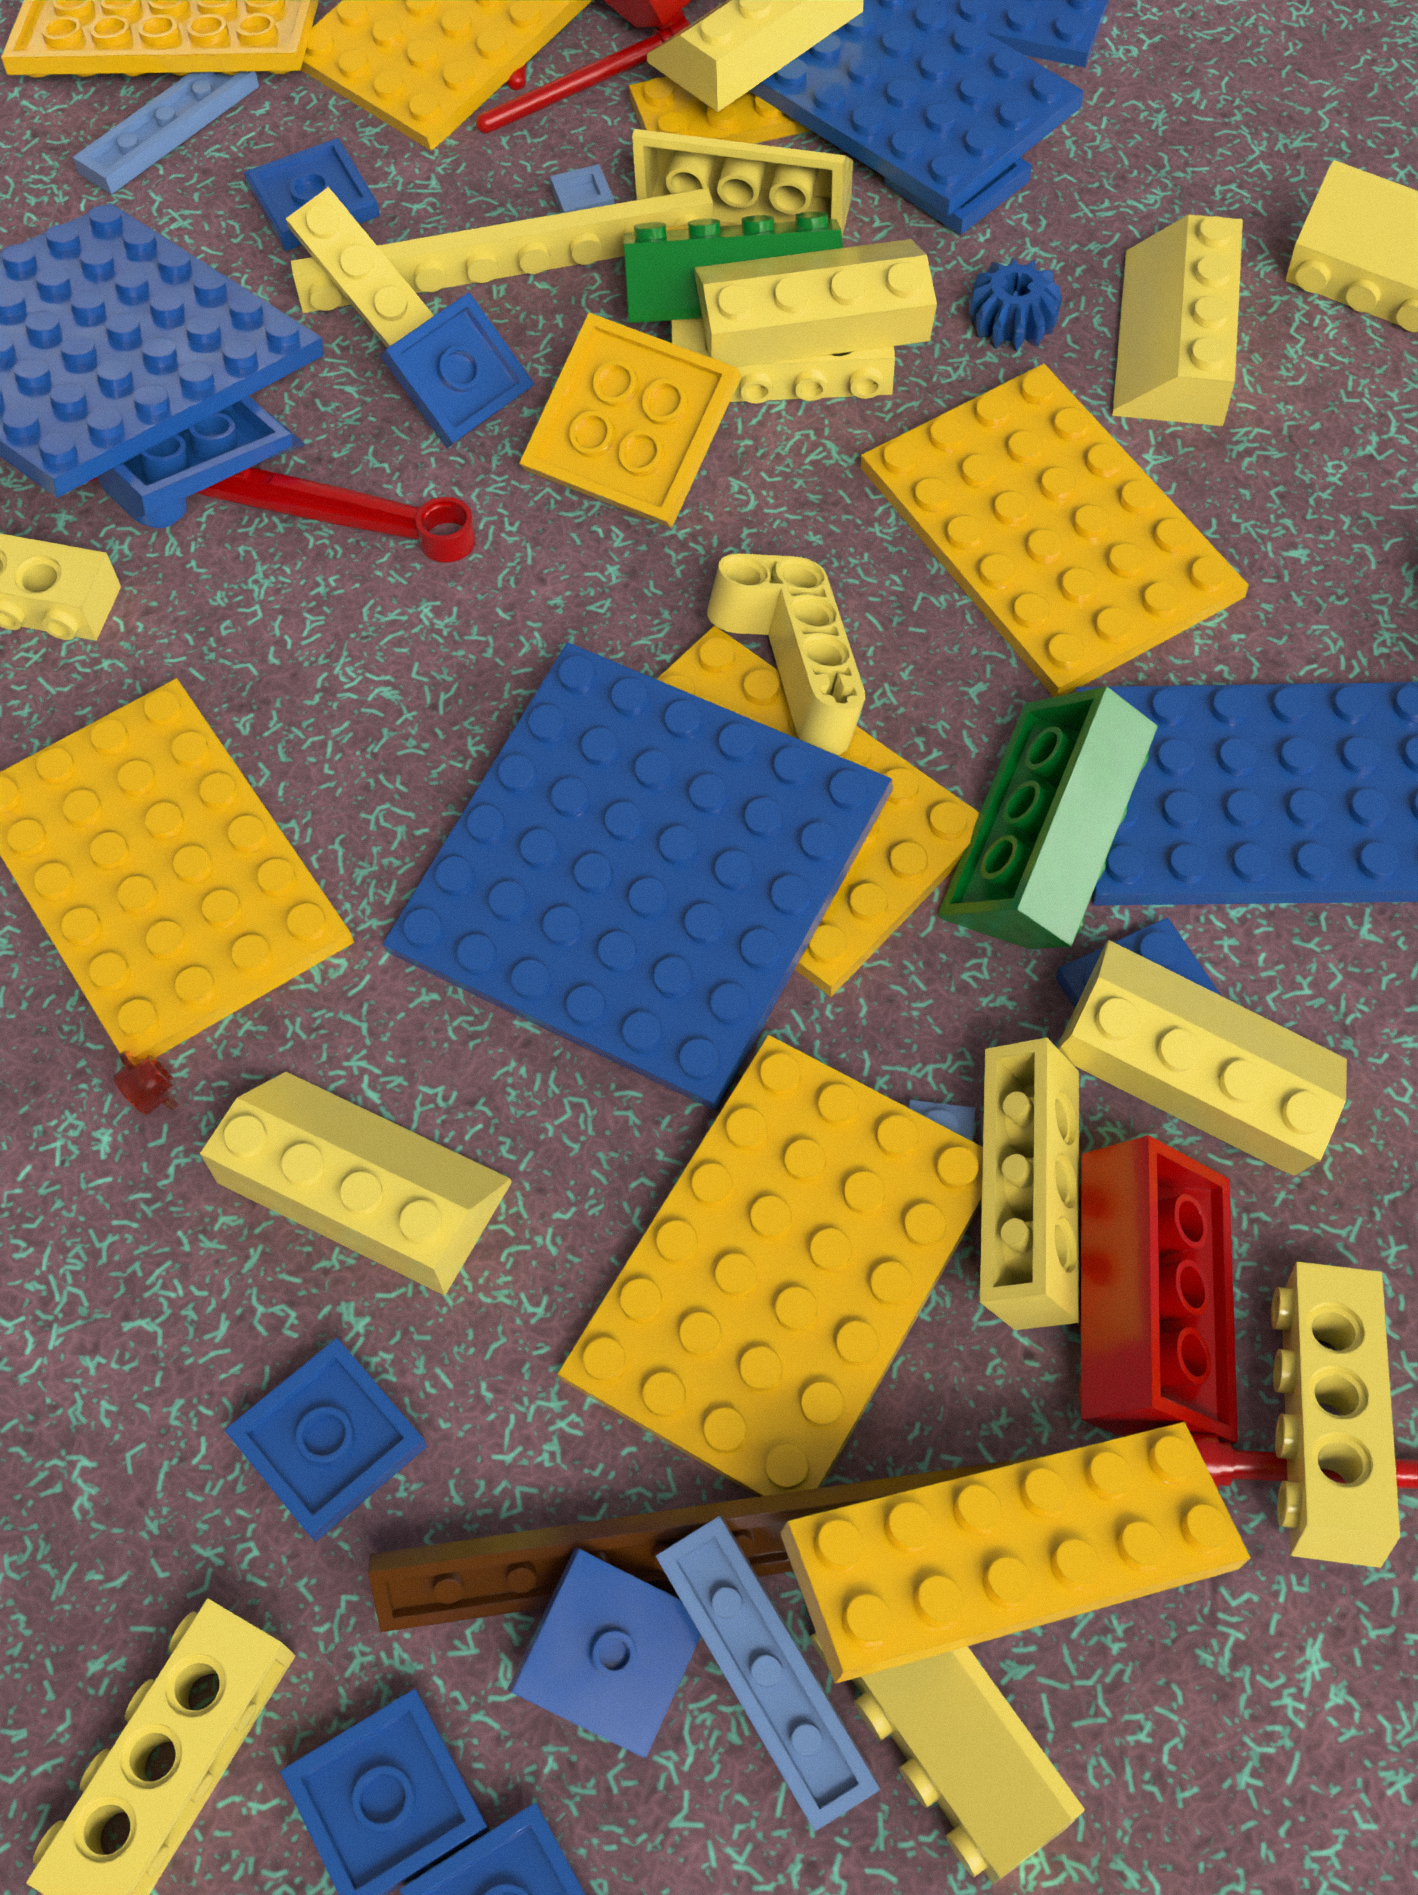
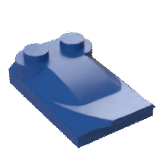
[97,396,306,528]

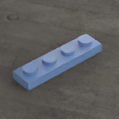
[73,71,260,195]
[656,1515,881,1832]

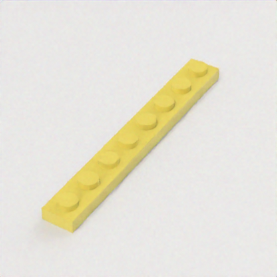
[291,188,713,313]

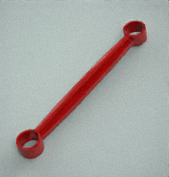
[88,467,476,563]

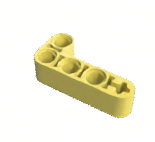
[707,553,865,755]

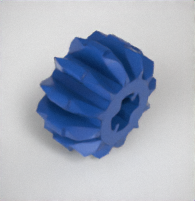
[968,257,1062,351]

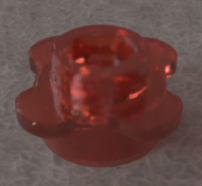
[113,1050,178,1115]

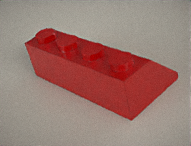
[1079,1135,1238,1444]

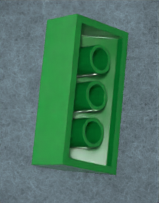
[624,211,843,323]
[937,686,1158,949]

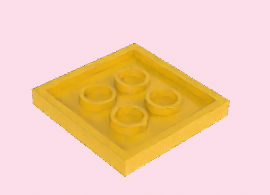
[519,313,741,529]

